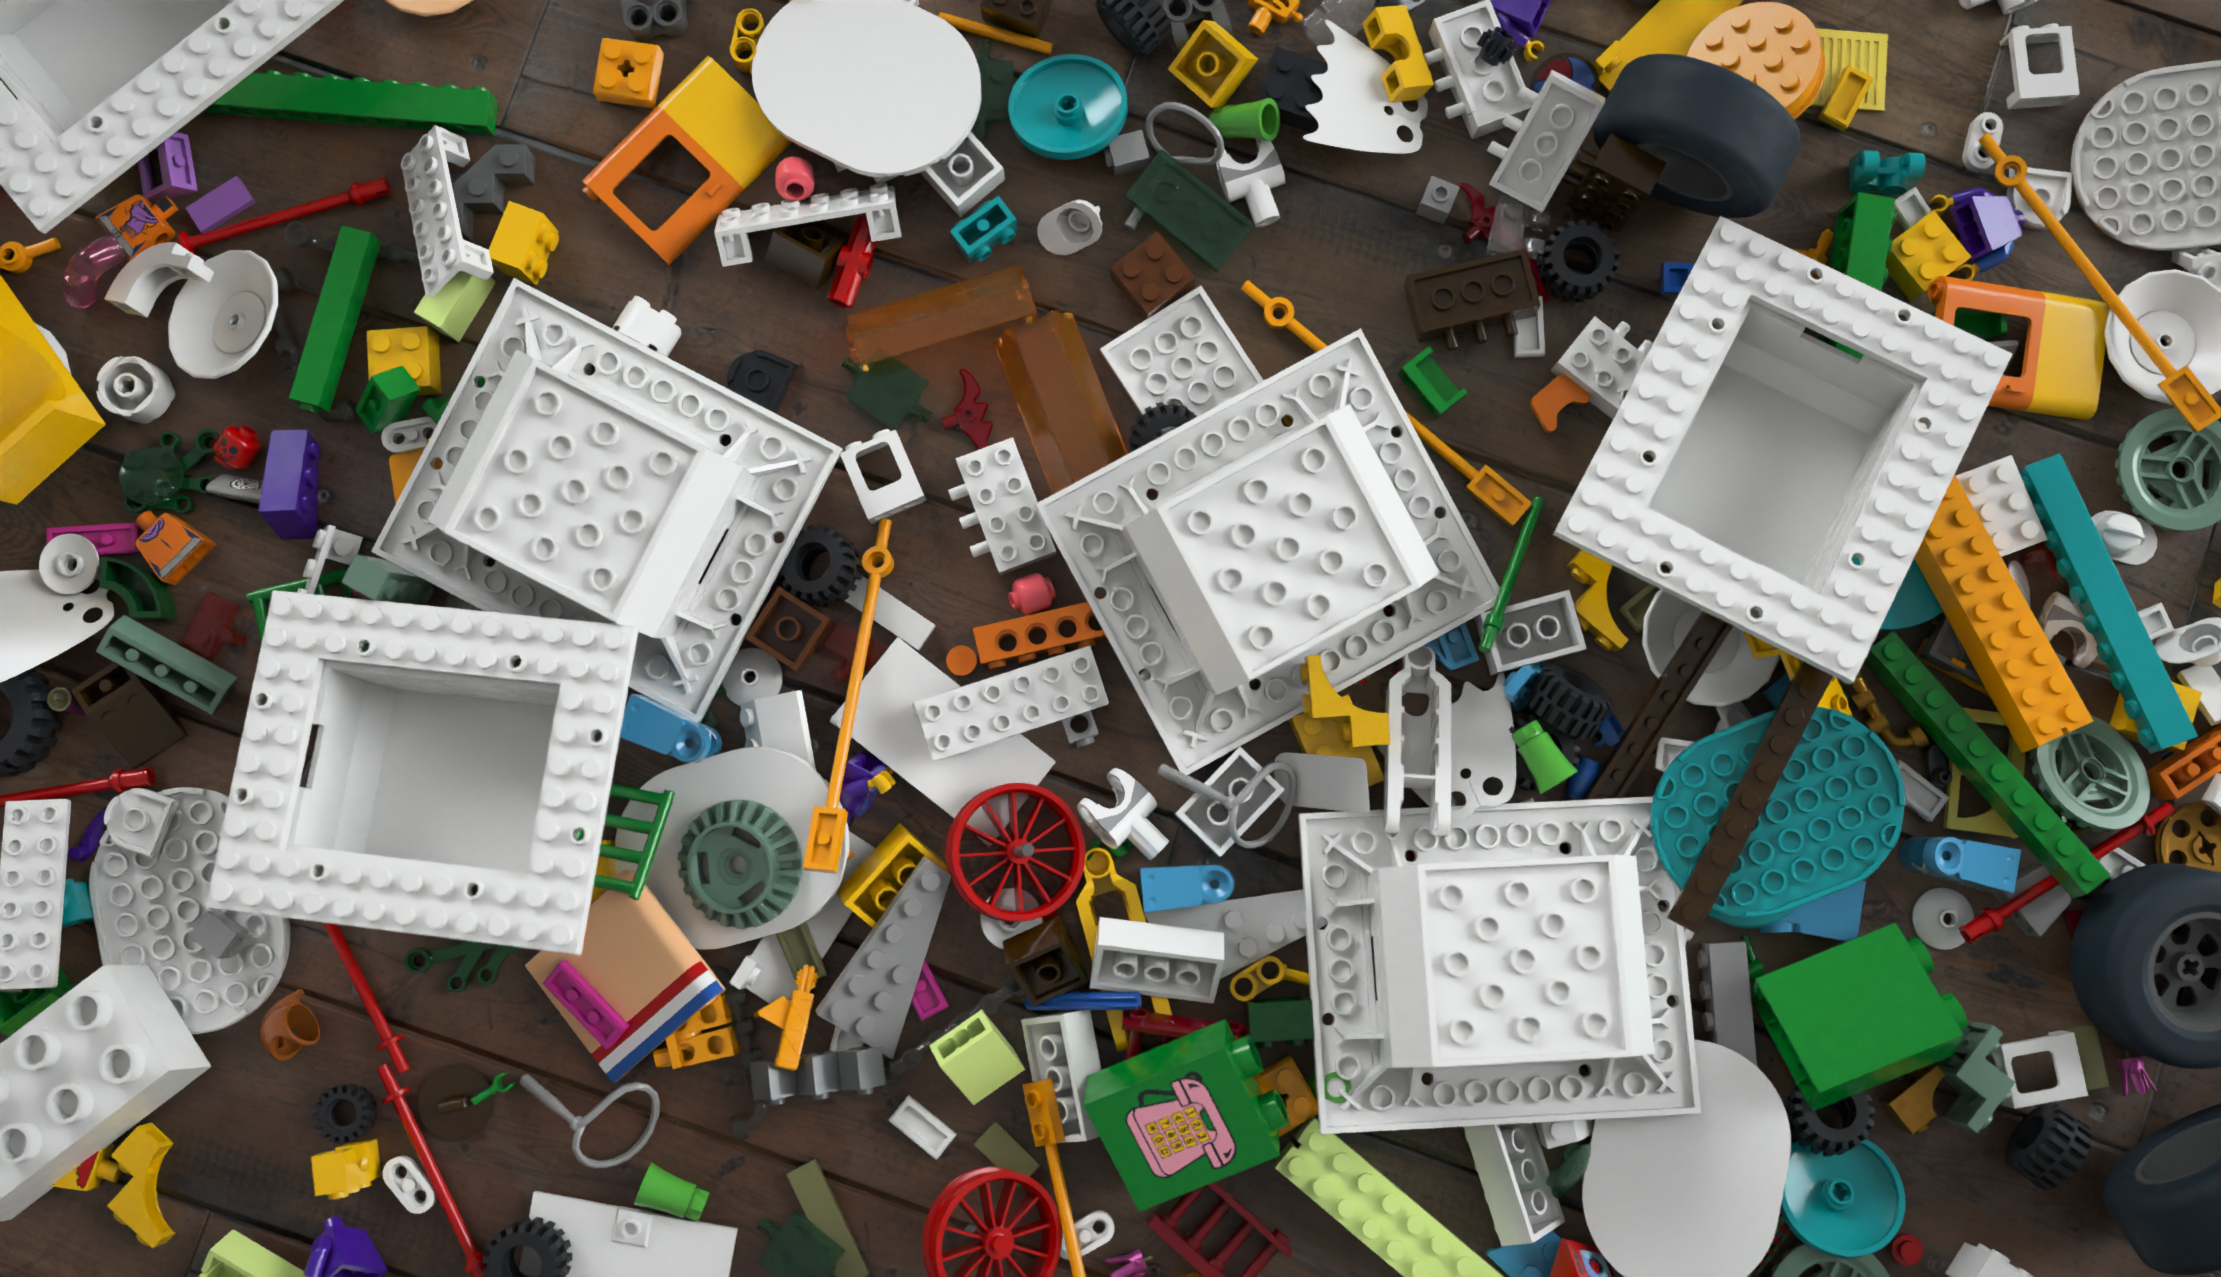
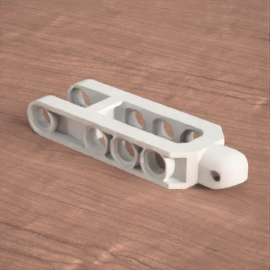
[1383,645,1451,836]

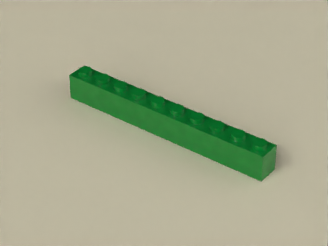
[201,70,498,136]
[1864,631,2111,898]

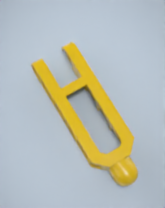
[1076,848,1172,1052]

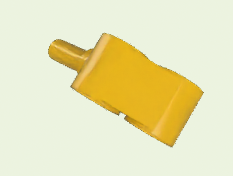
[730,8,766,75]
[1228,955,1310,1001]

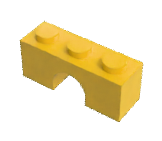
[1362,5,1434,103]
[311,1139,382,1200]

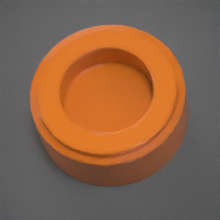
[946,645,977,677]

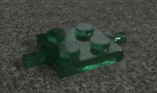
[975,40,1014,141]
[842,347,933,431]
[757,1211,846,1277]

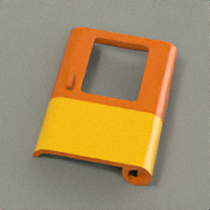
[582,56,792,265]
[1928,276,2109,420]

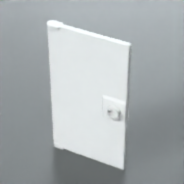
[829,637,1056,847]
[519,1191,738,1277]

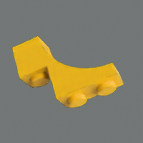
[1567,549,1629,652]
[1300,655,1391,748]
[107,1122,175,1249]

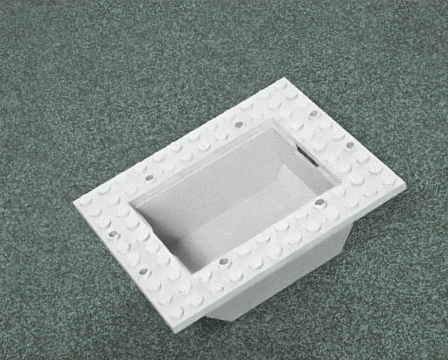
[0,0,344,234]
[1553,216,2012,684]
[371,278,843,723]
[1035,329,1500,776]
[206,590,638,955]
[1298,796,1702,1134]

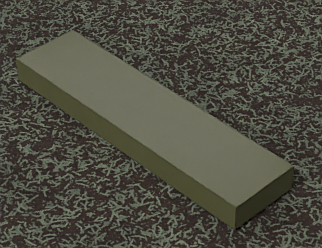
[786,1158,870,1277]

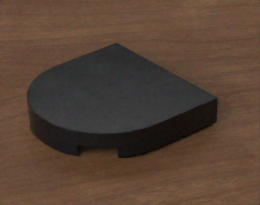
[727,350,798,414]

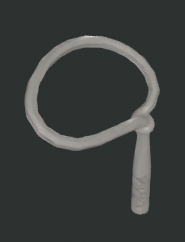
[1124,102,1225,231]
[1158,761,1297,848]
[519,1074,660,1168]

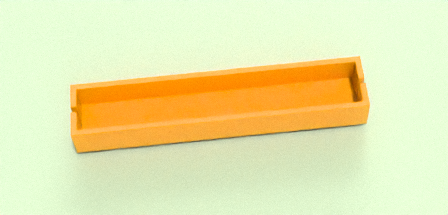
[1914,474,2093,753]

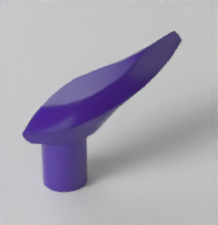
[68,807,106,863]

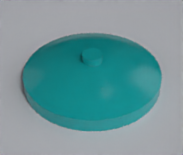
[1008,54,1128,160]
[1780,1139,1905,1259]

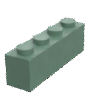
[341,554,434,605]
[95,615,238,715]

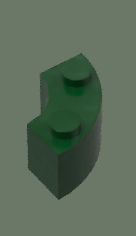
[100,557,177,622]

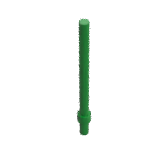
[1478,496,1545,653]

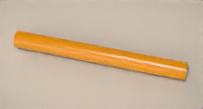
[938,12,1054,55]

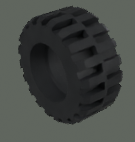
[0,668,63,777]

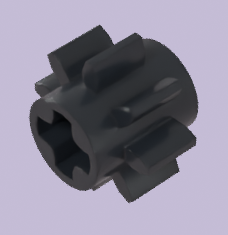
[1476,27,1517,66]

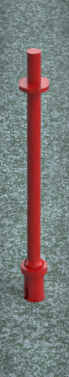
[174,176,392,255]
[0,766,156,808]
[1958,802,2175,944]
[322,922,411,1074]
[376,1063,489,1277]

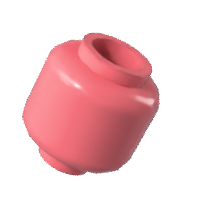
[775,156,814,202]
[1008,572,1056,616]

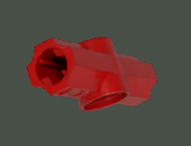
[827,216,877,309]

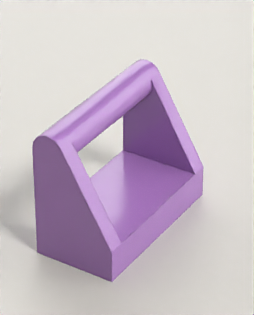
[138,132,198,203]

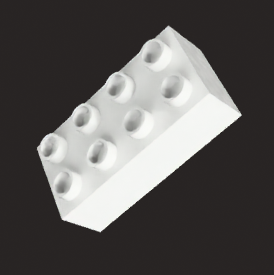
[0,965,212,1222]

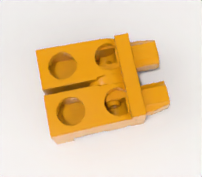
[653,994,741,1069]

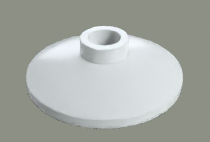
[39,534,99,595]
[722,648,783,706]
[980,888,1042,949]
[1911,888,1974,950]

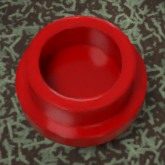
[1890,1233,1923,1266]

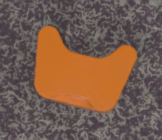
[1530,375,1590,433]

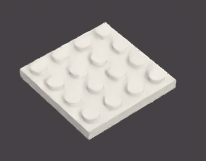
[1100,286,1264,438]

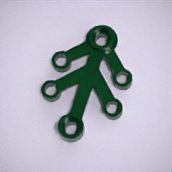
[123,429,220,517]
[404,940,522,993]

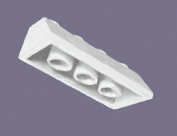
[740,690,816,771]
[1090,917,1225,1003]
[1021,1010,1101,1143]
[1463,1123,1565,1246]

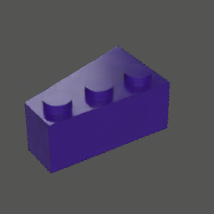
[258,430,321,540]

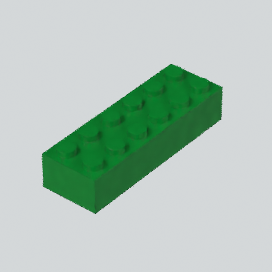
[1818,192,1897,359]

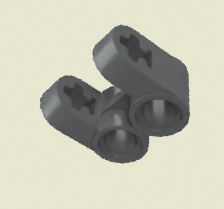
[621,0,688,42]
[1163,0,1233,57]

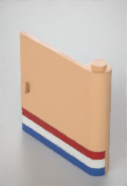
[525,869,726,1084]

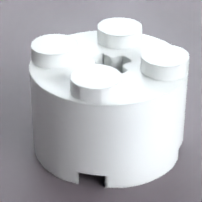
[612,296,682,357]
[96,356,175,424]

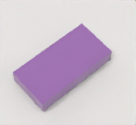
[186,176,256,233]

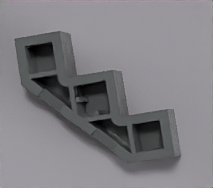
[452,144,535,243]
[750,1047,886,1105]

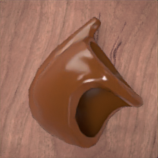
[260,988,320,1061]

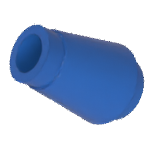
[1565,755,1602,800]

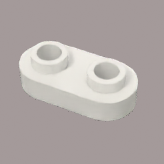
[1962,112,2003,172]
[381,417,437,454]
[383,1156,437,1214]
[1060,1210,1115,1260]

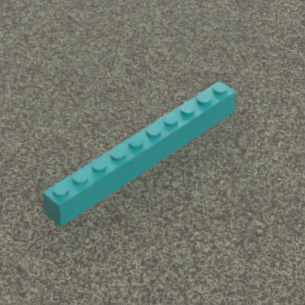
[2019,454,2198,754]

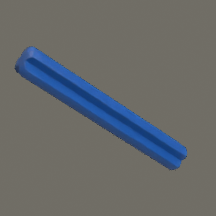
[1024,992,1142,1010]

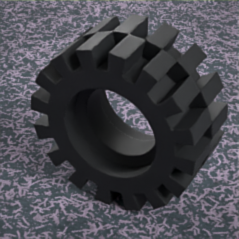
[312,1084,378,1144]

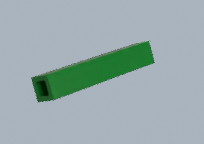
[289,225,381,414]

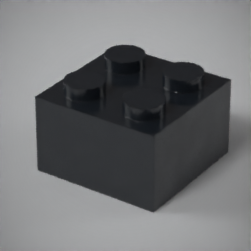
[1257,46,1328,132]

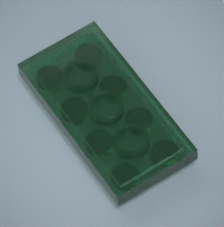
[1124,149,1255,273]

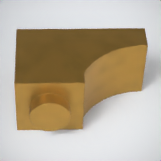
[1878,1064,1946,1134]

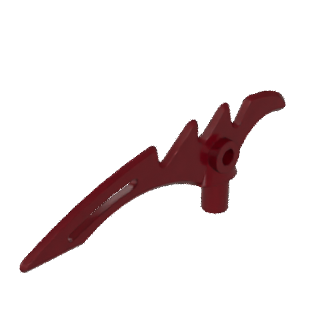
[1458,183,1550,303]
[941,369,993,450]

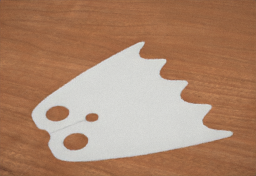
[1303,20,1428,154]
[0,568,114,683]
[1377,672,1516,821]

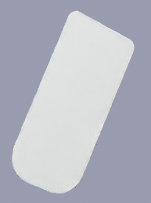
[1274,752,1370,813]

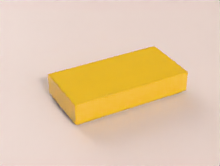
[1818,64,1874,132]

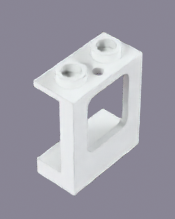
[1999,24,2080,109]
[840,429,927,524]
[1987,1030,2088,1109]

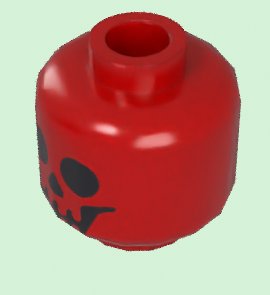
[213,425,261,471]

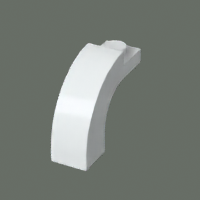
[105,242,214,317]

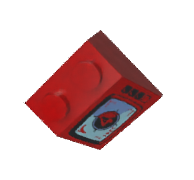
[1550,1238,1615,1277]

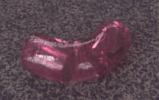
[63,234,126,308]

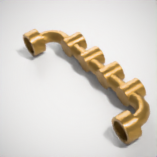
[1843,671,1930,750]

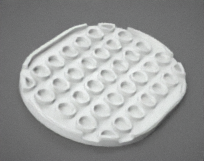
[752,0,982,178]
[2071,60,2221,251]
[615,746,849,950]
[89,787,290,1034]
[1582,1040,1791,1277]

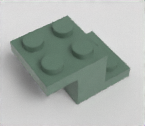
[1934,1020,2015,1133]

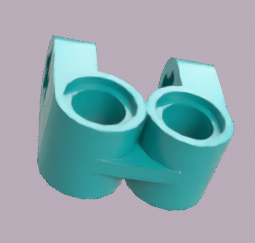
[1848,150,1926,195]

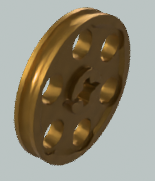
[2154,802,2221,873]

